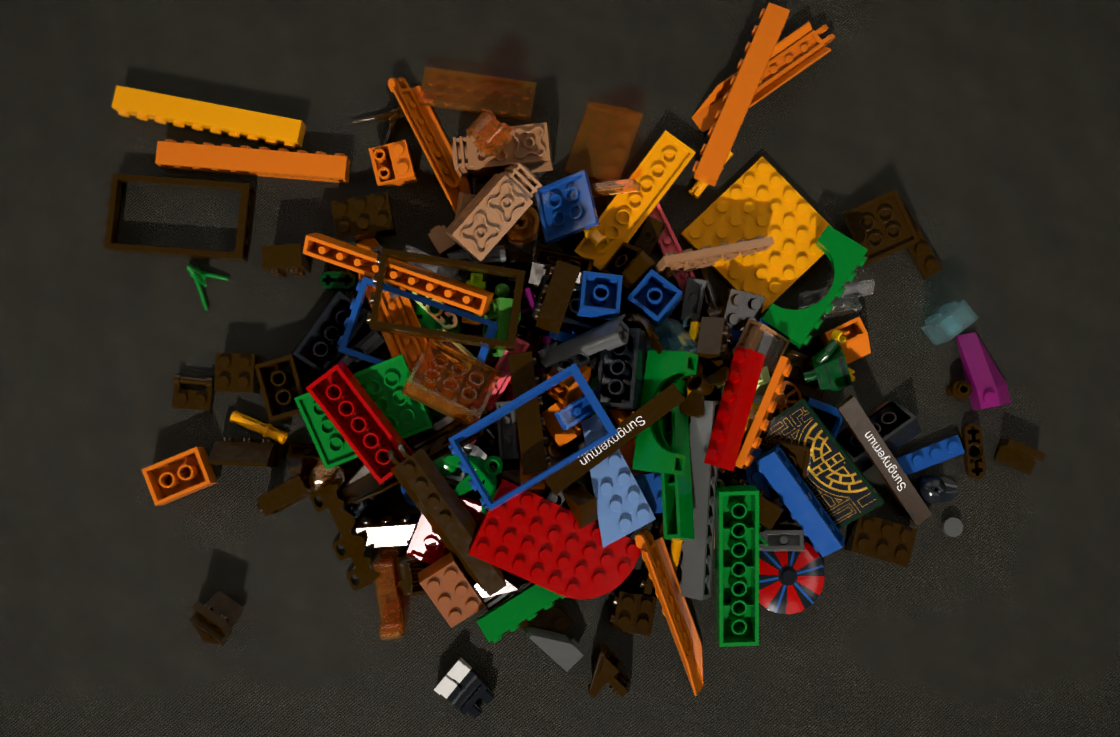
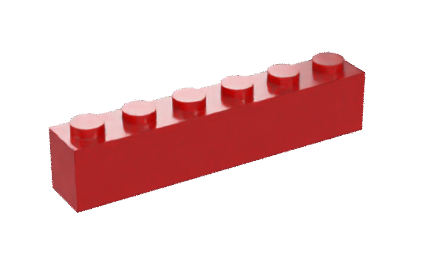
[704,347,766,471]

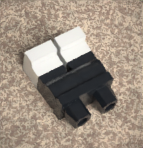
[434,658,495,719]

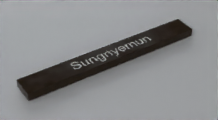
[544,383,686,495]
[836,395,932,526]

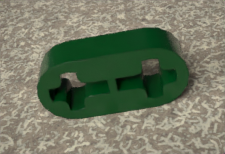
[320,271,357,290]

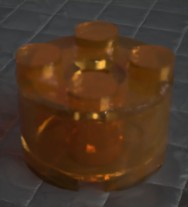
[466,110,512,158]
[505,206,540,245]

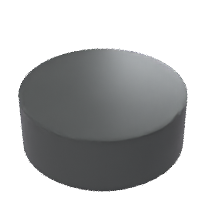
[941,517,963,537]

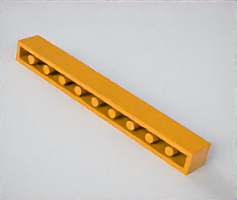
[111,85,306,149]

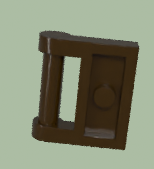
[171,373,215,411]

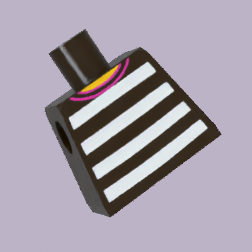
[473,569,519,611]

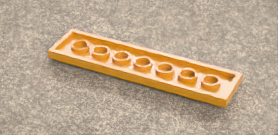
[574,130,696,271]

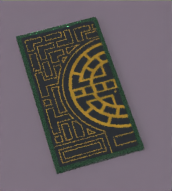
[759,398,884,529]

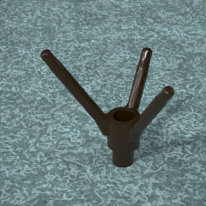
[352,106,403,145]

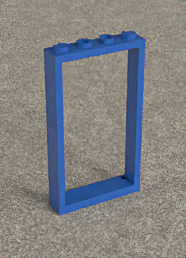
[337,277,498,397]
[448,363,618,511]

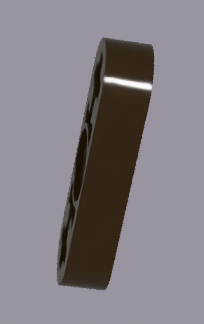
[961,423,986,479]

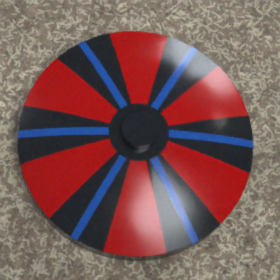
[759,541,825,614]

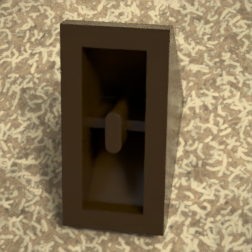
[562,484,598,529]

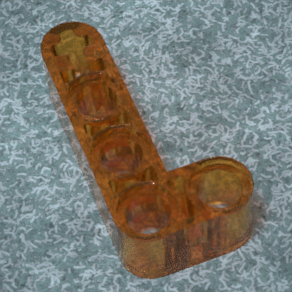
[373,558,405,641]

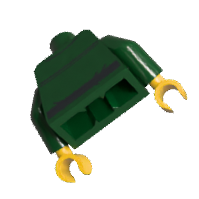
[803,330,855,391]

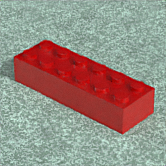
[306,361,413,484]

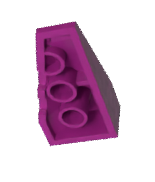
[956,332,1011,410]

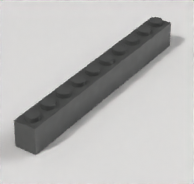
[680,399,721,600]

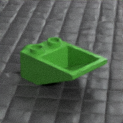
[483,283,521,359]

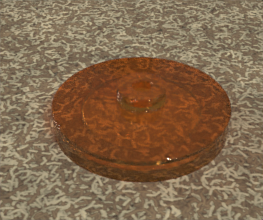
[309,462,345,492]

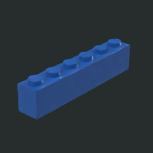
[755,445,845,557]

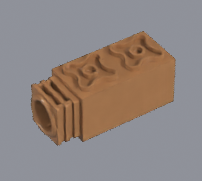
[452,122,553,177]
[444,162,542,261]

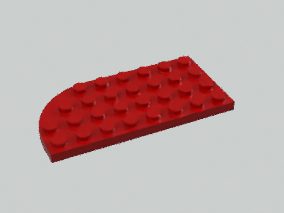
[468,479,641,599]

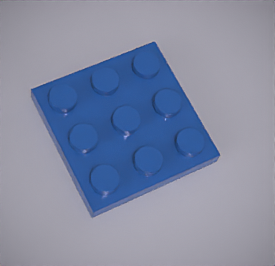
[535,170,599,244]

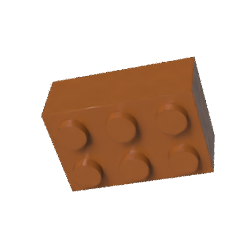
[418,553,485,628]

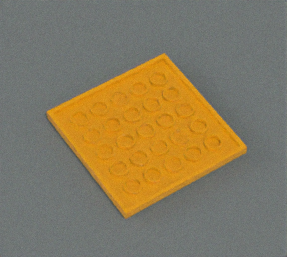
[681,156,833,314]

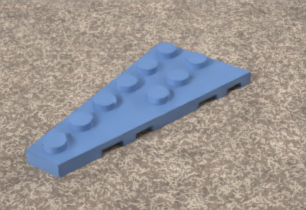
[581,414,656,548]

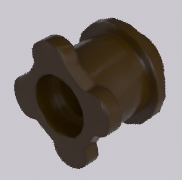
[946,379,972,401]

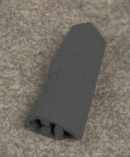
[540,314,629,371]

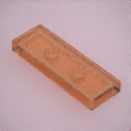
[590,178,641,197]

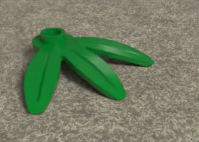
[444,454,503,515]

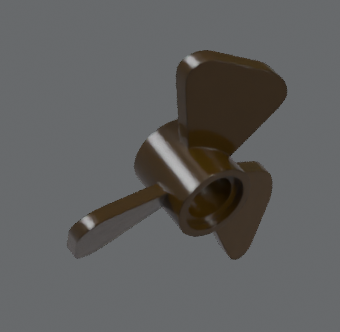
[679,366,730,418]

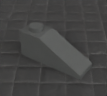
[524,626,584,672]

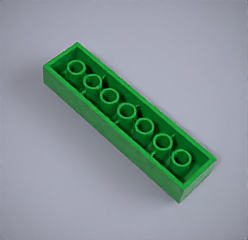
[715,485,759,647]

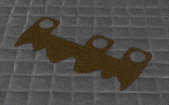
[310,484,380,591]

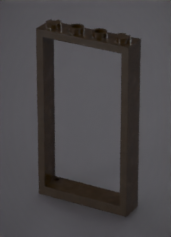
[103,173,255,262]
[366,248,526,352]

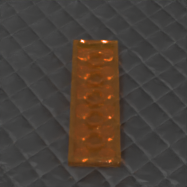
[419,67,536,121]

